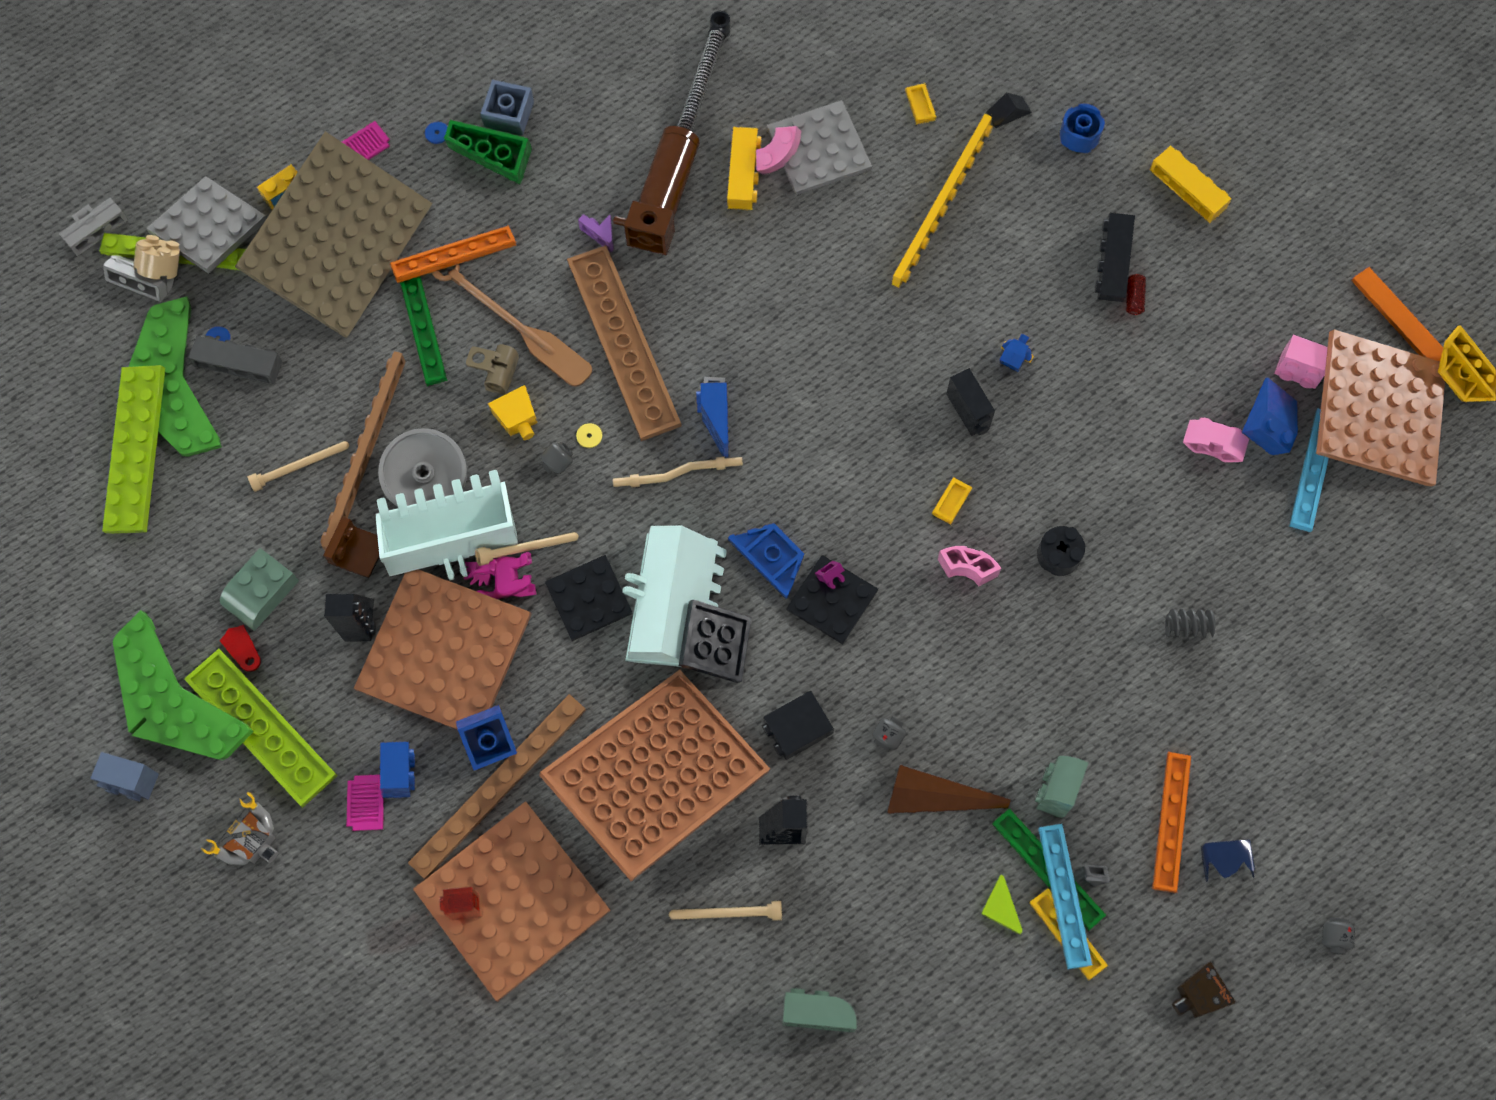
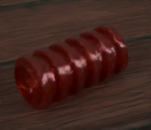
[1126,274,1146,315]

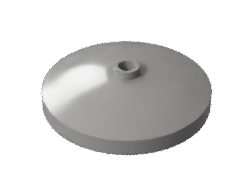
[378,428,467,508]

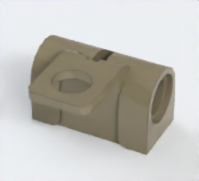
[466,344,519,395]

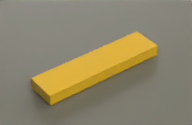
[1029,888,1108,981]

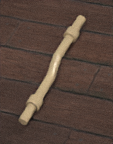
[613,457,743,488]

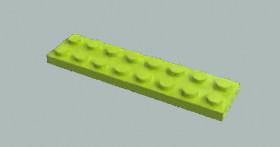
[102,365,165,534]
[184,649,338,808]

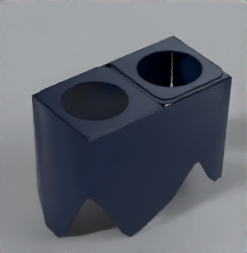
[1201,839,1255,882]

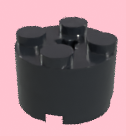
[1037,526,1085,576]

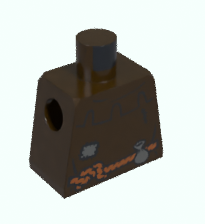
[1172,961,1236,1018]

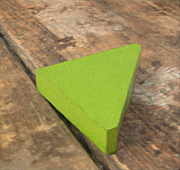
[981,875,1023,935]

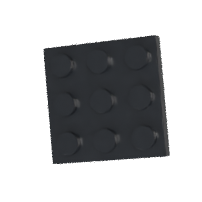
[545,555,633,641]
[786,555,878,645]
[678,600,752,683]

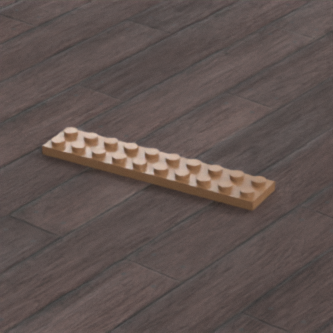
[567,245,681,441]

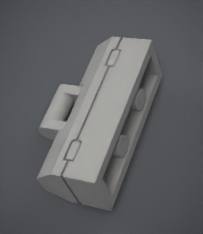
[59,198,128,256]
[103,255,174,302]

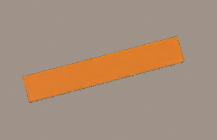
[390,225,516,283]
[1351,267,1443,361]
[1152,752,1191,893]

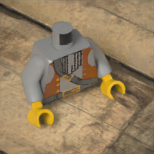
[201,792,278,865]

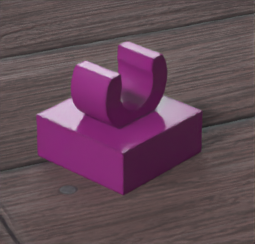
[815,560,845,589]

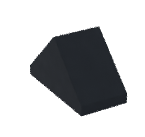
[986,92,1032,128]

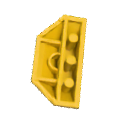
[1438,326,1496,402]

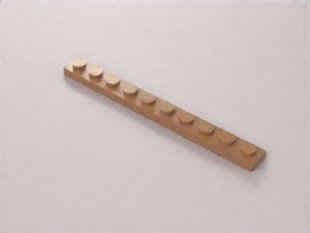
[321,351,406,551]
[408,694,586,879]

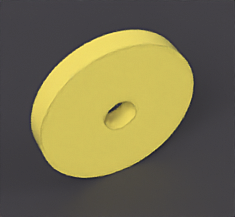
[576,423,602,448]

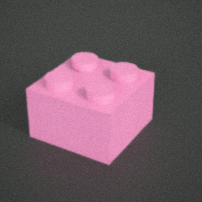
[1274,335,1328,389]

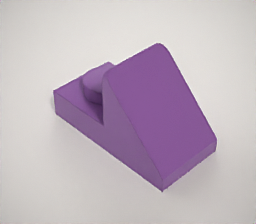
[578,214,614,252]

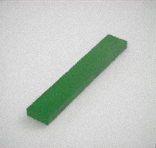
[400,276,448,386]
[992,808,1106,931]

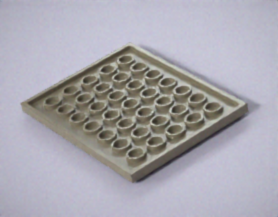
[235,131,433,338]

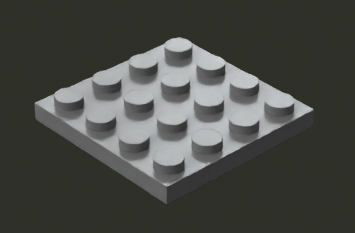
[767,100,872,195]
[147,176,266,274]

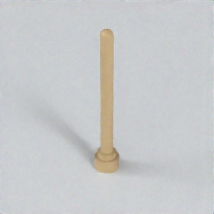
[247,441,349,492]
[475,532,579,566]
[669,901,782,920]

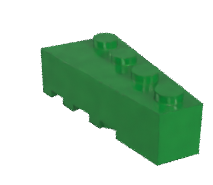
[444,120,532,185]

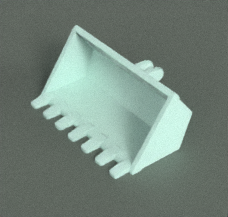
[376,470,518,581]
[623,525,727,667]

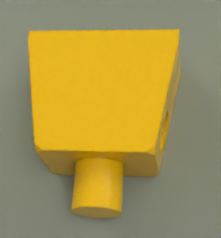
[488,385,537,440]

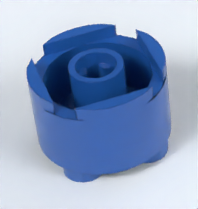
[1060,104,1105,153]

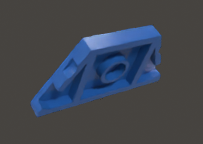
[728,523,804,599]

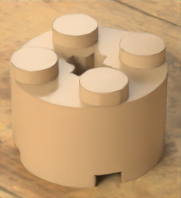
[133,235,180,280]

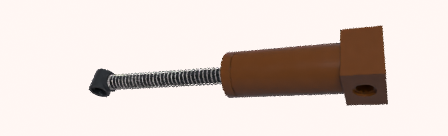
[613,11,730,256]

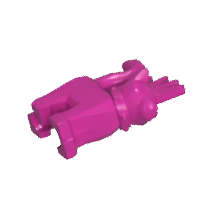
[464,552,536,599]

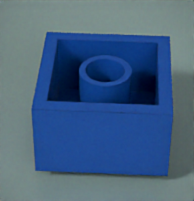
[456,705,517,770]
[380,742,415,798]

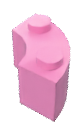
[756,126,801,174]
[1183,418,1249,463]
[938,546,1001,586]

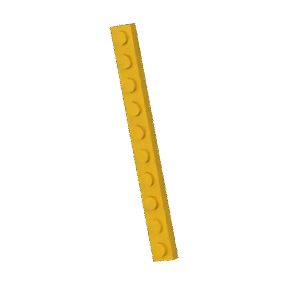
[892,114,993,288]

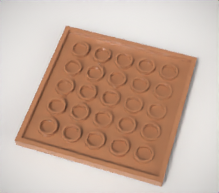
[1316,329,1445,487]
[354,569,532,730]
[413,801,610,1002]

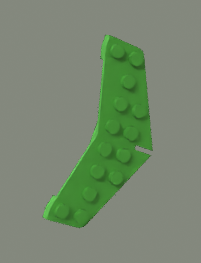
[129,297,222,457]
[113,610,254,760]

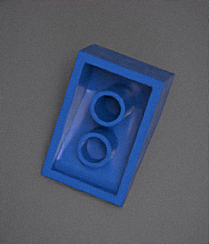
[1242,378,1298,455]
[696,383,729,458]

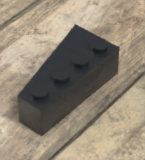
[1095,212,1135,302]
[324,594,376,642]
[759,795,807,845]

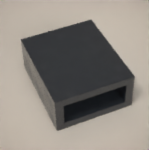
[946,368,995,436]
[762,690,834,760]

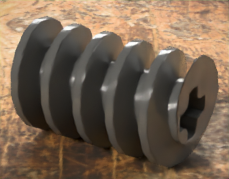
[1165,609,1216,638]

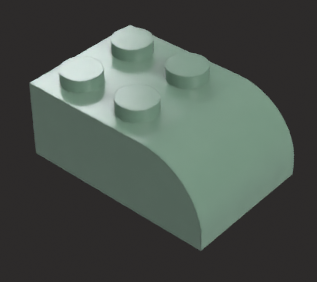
[220,548,299,631]
[1035,756,1089,819]
[782,988,857,1033]

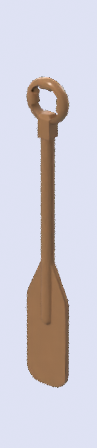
[431,264,592,387]

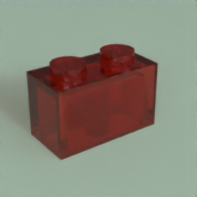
[439,887,480,920]

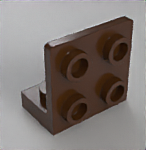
[323,516,380,578]

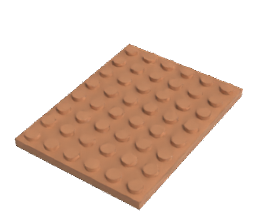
[539,670,770,882]

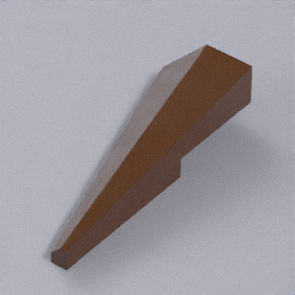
[887,765,1011,814]

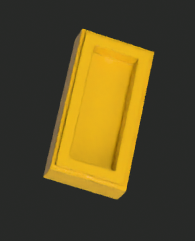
[905,83,936,125]
[932,477,972,525]

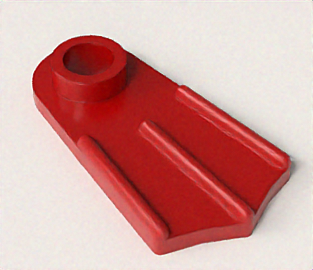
[220,625,261,672]

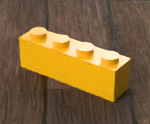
[727,127,762,210]
[1150,145,1231,223]

